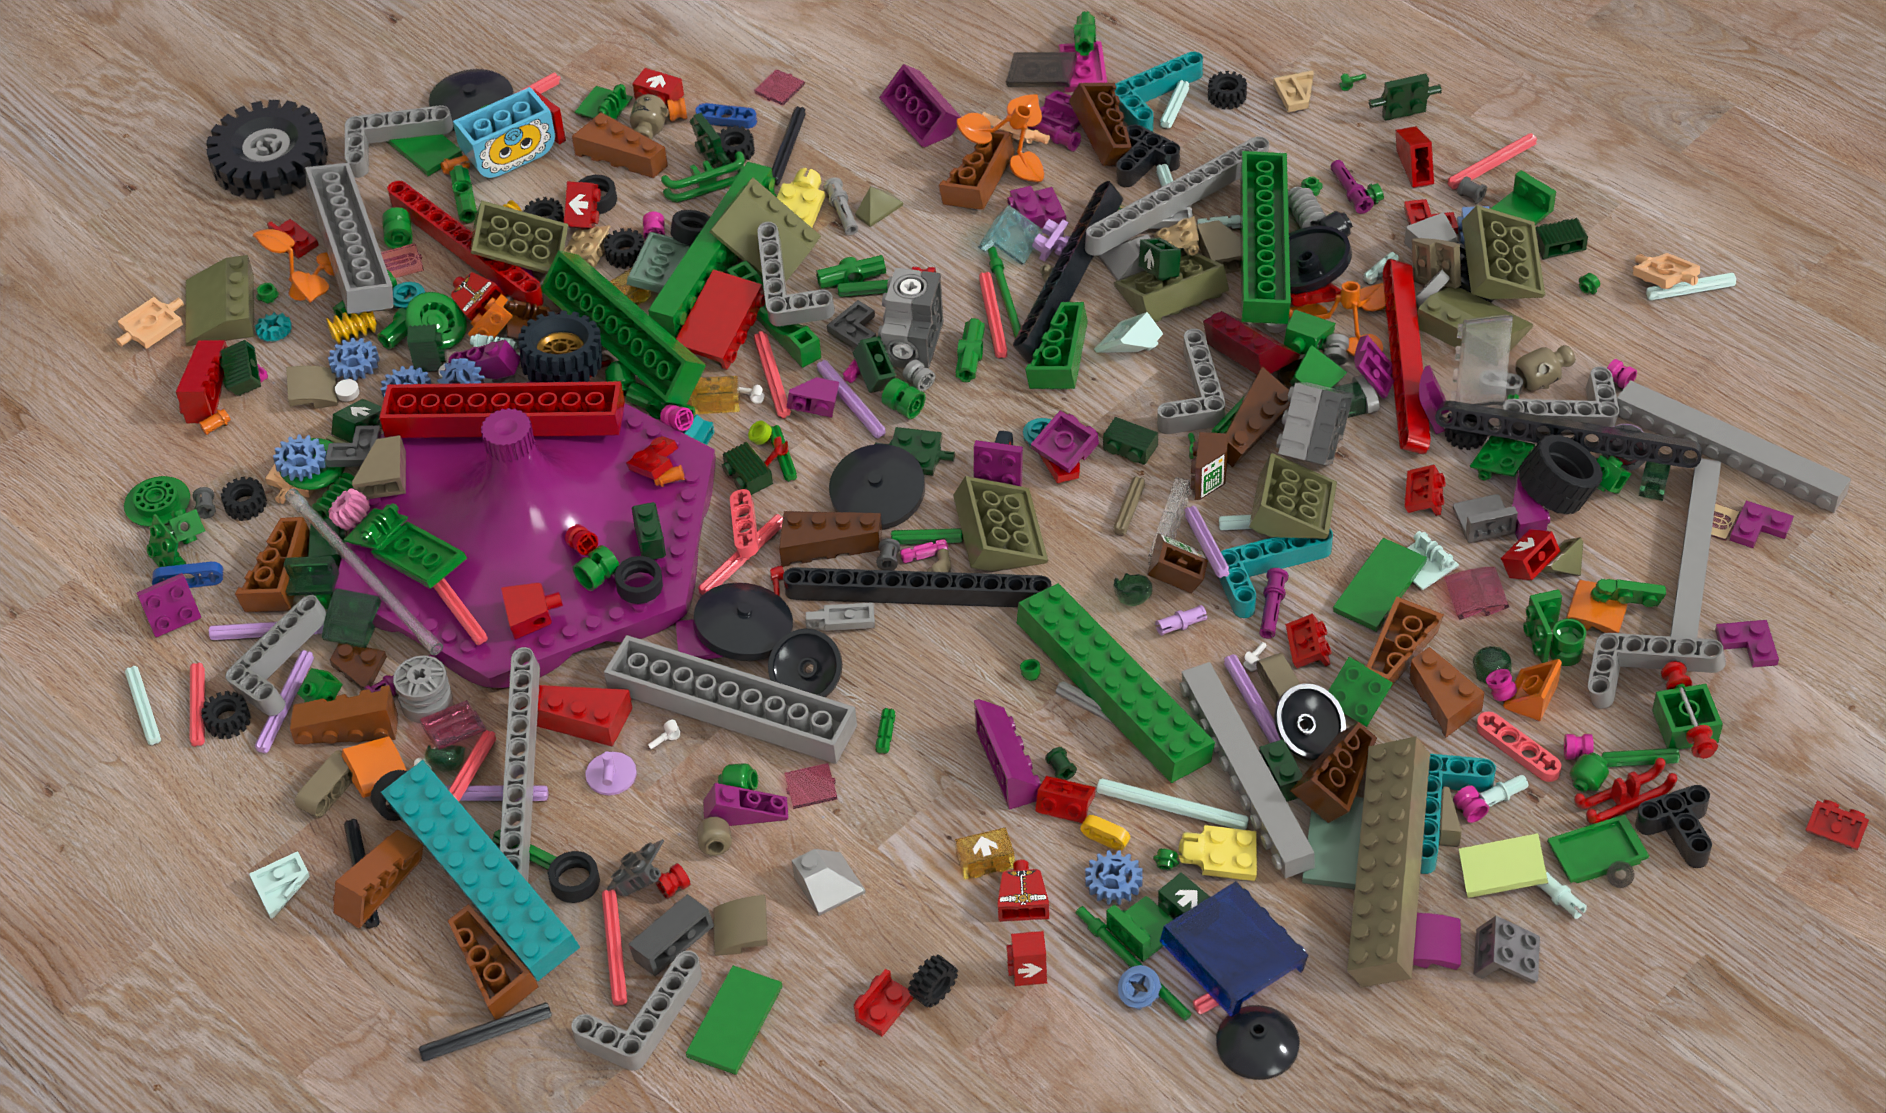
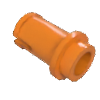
[441,155,470,176]
[199,409,231,435]
[654,465,685,487]

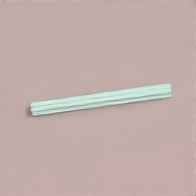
[1097,778,1249,830]

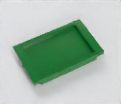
[1547,814,1649,883]

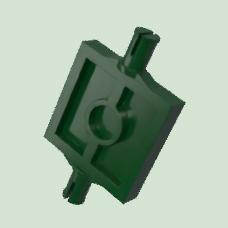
[1368,73,1442,121]
[689,112,731,169]
[875,427,955,476]

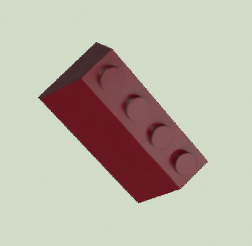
[1203,311,1300,375]

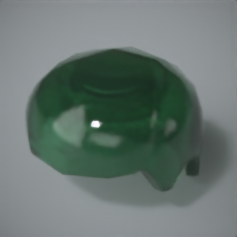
[1113,573,1153,607]
[1473,646,1512,683]
[424,744,466,772]

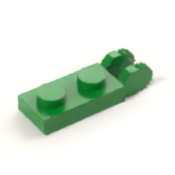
[1590,578,1666,607]

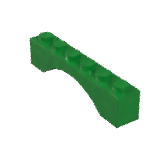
[727,260,822,368]

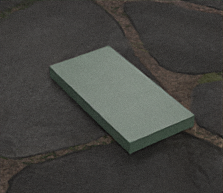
[626,232,691,293]
[1302,797,1364,889]

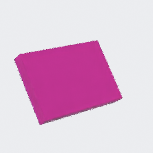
[1059,41,1107,92]

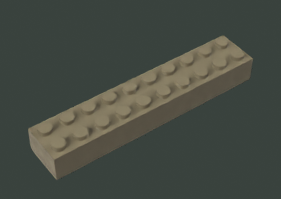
[1347,736,1430,987]

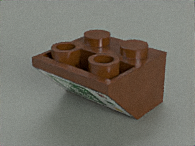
[1190,432,1228,500]
[1147,533,1208,594]

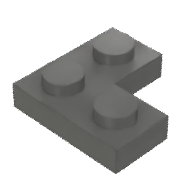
[827,300,876,349]
[325,426,381,467]

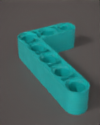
[1115,51,1203,131]
[1218,529,1333,618]
[1420,754,1496,874]

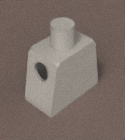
[1404,213,1457,250]

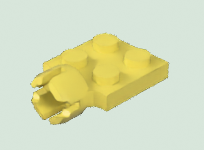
[777,168,825,228]
[1178,825,1257,881]

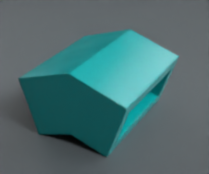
[682,414,715,445]

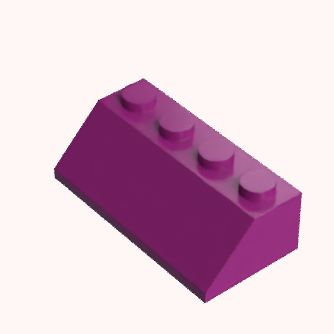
[879,64,961,148]
[974,699,1041,810]

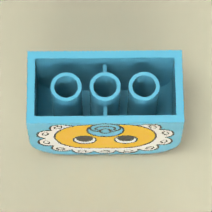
[453,87,555,178]

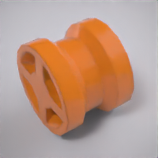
[667,98,687,121]

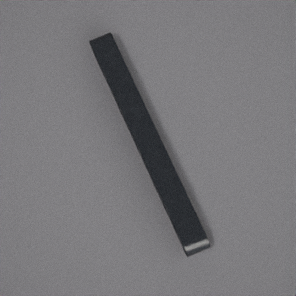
[1013,181,1123,363]
[1435,400,1702,468]
[783,567,1052,608]

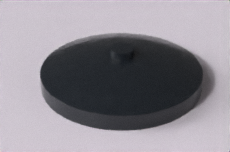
[429,69,514,131]
[1289,226,1352,294]
[829,444,925,530]
[693,583,793,661]

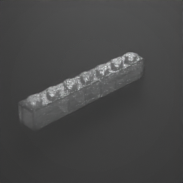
[1148,477,1192,565]

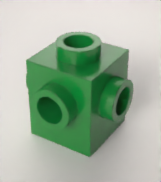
[1596,455,1632,494]
[166,508,205,545]
[297,668,343,702]

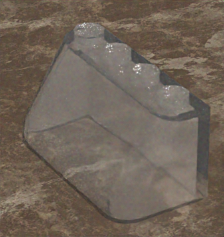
[1451,315,1513,409]

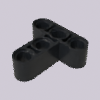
[1117,125,1180,187]
[1635,785,1712,868]

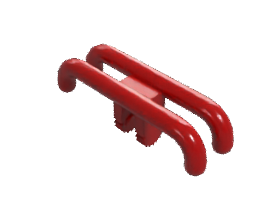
[1574,758,1678,824]

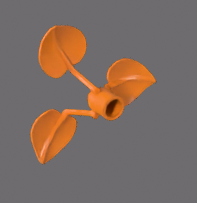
[956,94,1044,182]
[252,229,335,303]
[1289,281,1386,357]

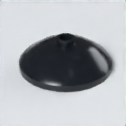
[768,628,843,697]
[1274,683,1346,760]
[1216,1005,1300,1080]

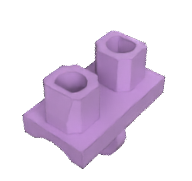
[1032,219,1070,262]

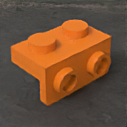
[467,294,513,338]

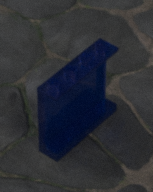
[1159,881,1309,1017]

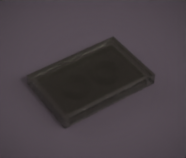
[1006,52,1077,87]

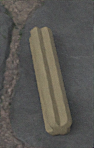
[1113,476,1145,535]

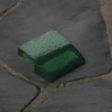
[322,588,382,648]

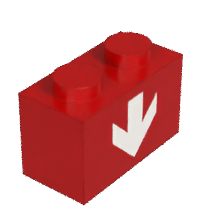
[632,68,684,109]
[564,181,601,229]
[1501,529,1561,581]
[1006,931,1047,986]

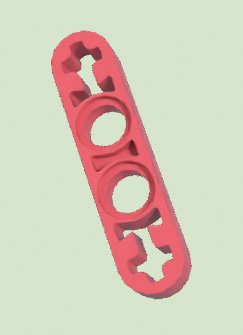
[730,489,759,558]
[1476,711,1561,782]

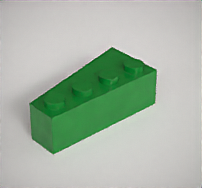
[1025,302,1088,389]

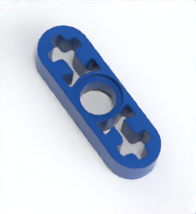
[695,103,757,129]
[152,561,224,588]

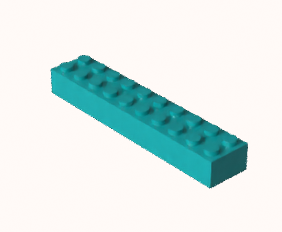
[381,760,580,982]

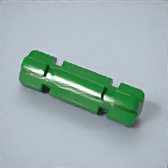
[875,708,896,754]

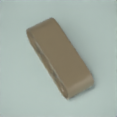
[1256,653,1300,705]
[295,750,353,818]

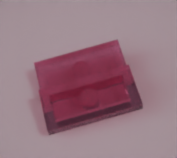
[1444,567,1509,620]
[420,700,486,750]

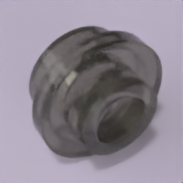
[1607,861,1635,888]

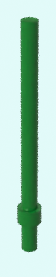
[987,247,1021,338]
[1076,906,1192,1021]

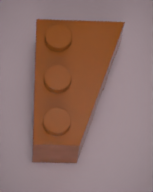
[1409,647,1485,738]

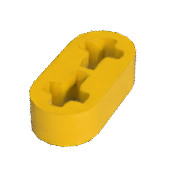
[1080,815,1131,851]

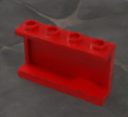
[676,269,766,370]

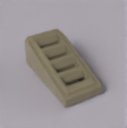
[1439,787,1462,847]

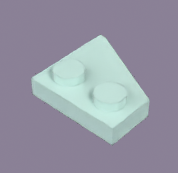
[249,851,310,919]

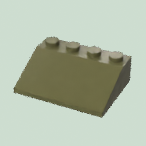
[710,178,821,282]
[471,200,568,274]
[1462,205,1545,299]
[1114,253,1229,322]
[186,255,255,346]
[1417,287,1533,368]
[1249,453,1337,539]
[953,476,1048,572]

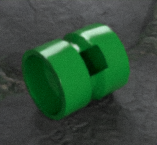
[382,207,413,250]
[881,378,926,419]
[572,545,619,591]
[1550,619,1586,666]

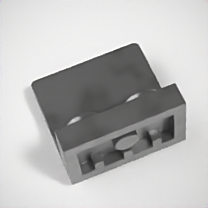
[1453,494,1518,543]
[1474,916,1540,984]

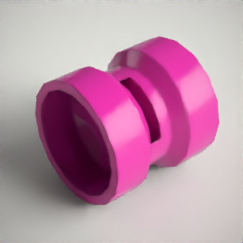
[643,211,665,240]
[1607,359,1637,389]
[660,405,693,431]
[1564,734,1594,760]
[1453,786,1489,823]

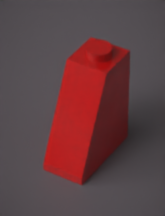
[1395,126,1434,188]

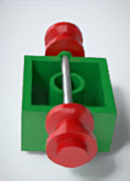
[1652,661,1723,759]

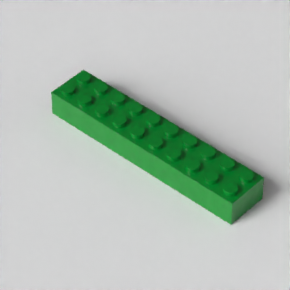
[1240,151,1291,324]
[648,162,777,338]
[541,250,706,406]
[1016,583,1215,783]

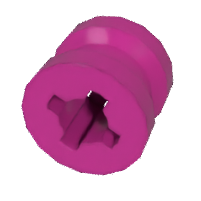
[1486,669,1517,701]

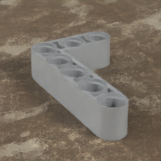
[345,106,454,178]
[757,222,835,326]
[1157,329,1225,434]
[1498,366,1619,432]
[225,595,328,716]
[1588,633,1726,709]
[571,951,702,1071]

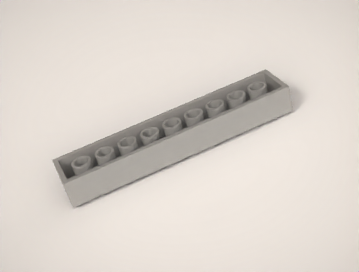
[305,163,393,314]
[604,635,857,764]

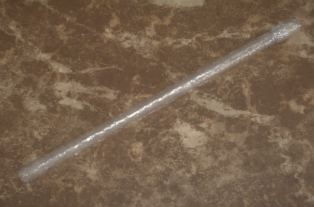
[285,488,443,655]

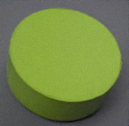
[748,420,772,445]

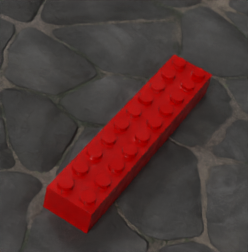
[379,381,625,438]

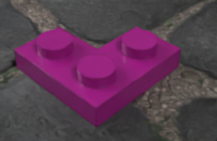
[1729,500,1794,548]
[1715,620,1779,668]

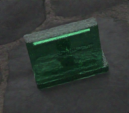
[284,556,340,596]

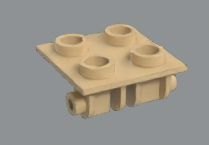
[1153,216,1199,256]
[564,225,611,267]

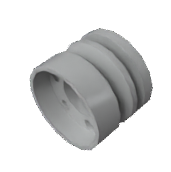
[393,655,453,723]

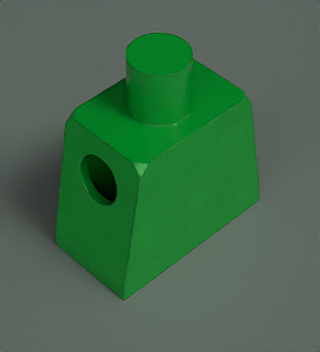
[1283,310,1336,354]
[1290,345,1347,388]

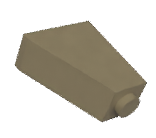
[1197,220,1241,274]
[352,436,406,499]

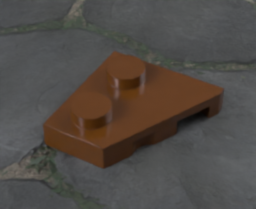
[330,641,387,691]

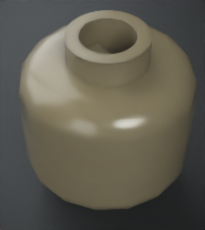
[697,817,732,856]

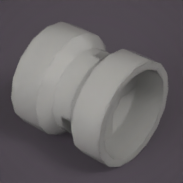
[1324,334,1350,366]
[903,359,935,391]

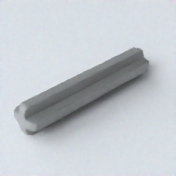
[1056,681,1114,725]

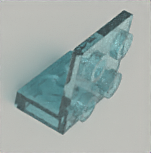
[978,205,1043,265]

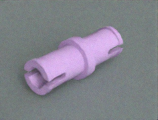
[1155,605,1207,636]

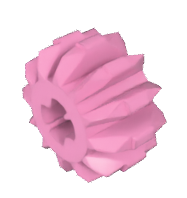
[328,488,370,531]

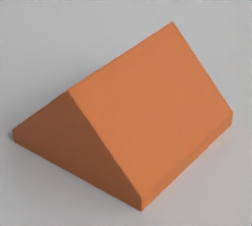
[1503,659,1562,721]

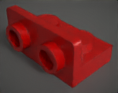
[267,219,319,259]
[1404,464,1446,516]
[1285,613,1332,669]
[1035,776,1096,823]
[1806,799,1869,851]
[854,969,914,1037]

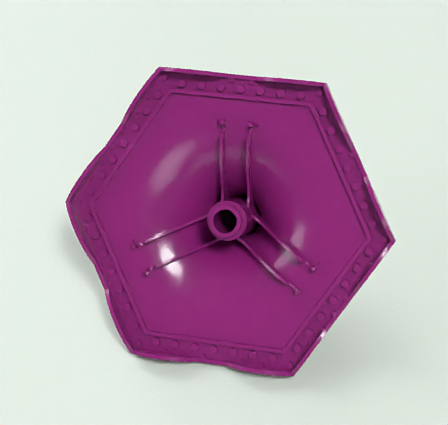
[333,380,716,688]

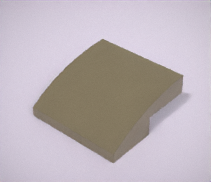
[1412,238,1461,289]
[286,366,338,409]
[713,895,768,956]

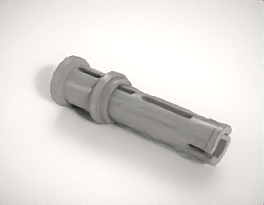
[823,177,858,235]

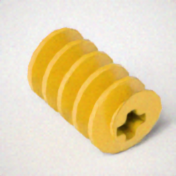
[326,311,377,344]

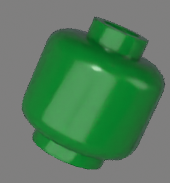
[604,361,637,396]
[1569,752,1609,793]
[718,763,758,790]

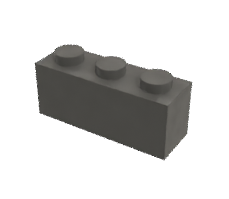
[628,894,714,976]

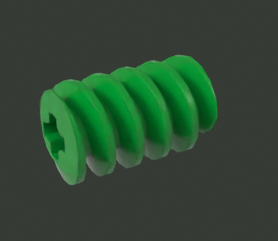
[311,472,355,519]

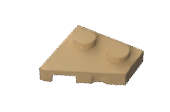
[1273,70,1314,112]

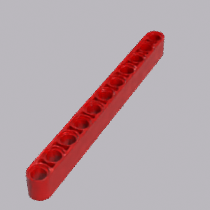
[387,180,544,308]
[1383,259,1431,455]

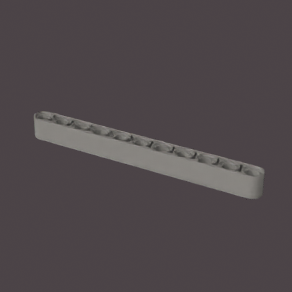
[1085,136,1269,256]
[1670,458,1721,655]
[500,647,540,882]

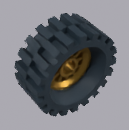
[518,311,602,383]

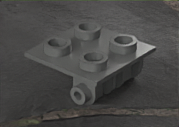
[607,839,664,897]

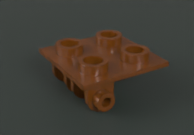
[504,299,553,340]

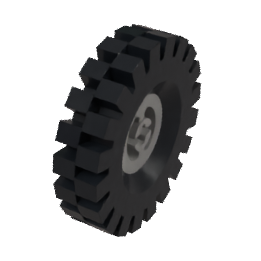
[206,100,328,199]

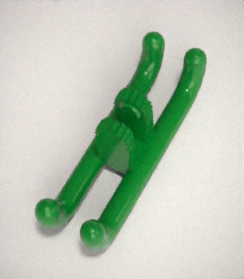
[661,151,745,202]

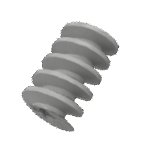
[1288,187,1326,229]

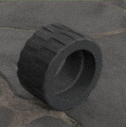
[1518,434,1603,514]

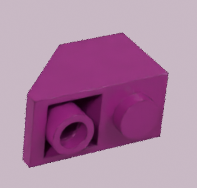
[787,377,839,418]

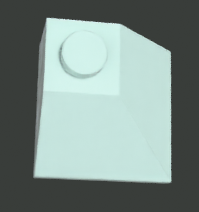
[1094,312,1163,353]

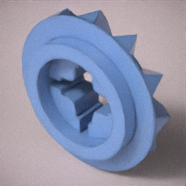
[1118,965,1162,1010]

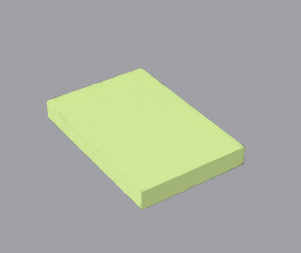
[1459,833,1548,898]

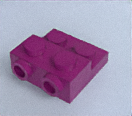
[1007,186,1066,233]
[1031,410,1099,473]

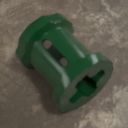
[1045,747,1077,780]

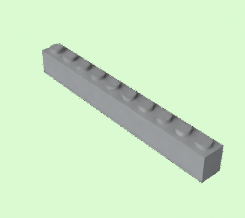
[1617,380,1851,513]
[1179,662,1315,878]

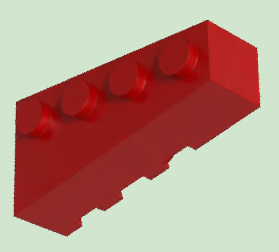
[176,340,227,423]
[520,684,633,747]

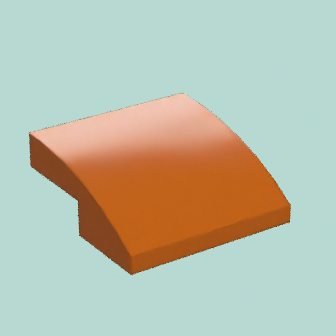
[1566,580,1628,633]
[342,736,407,798]

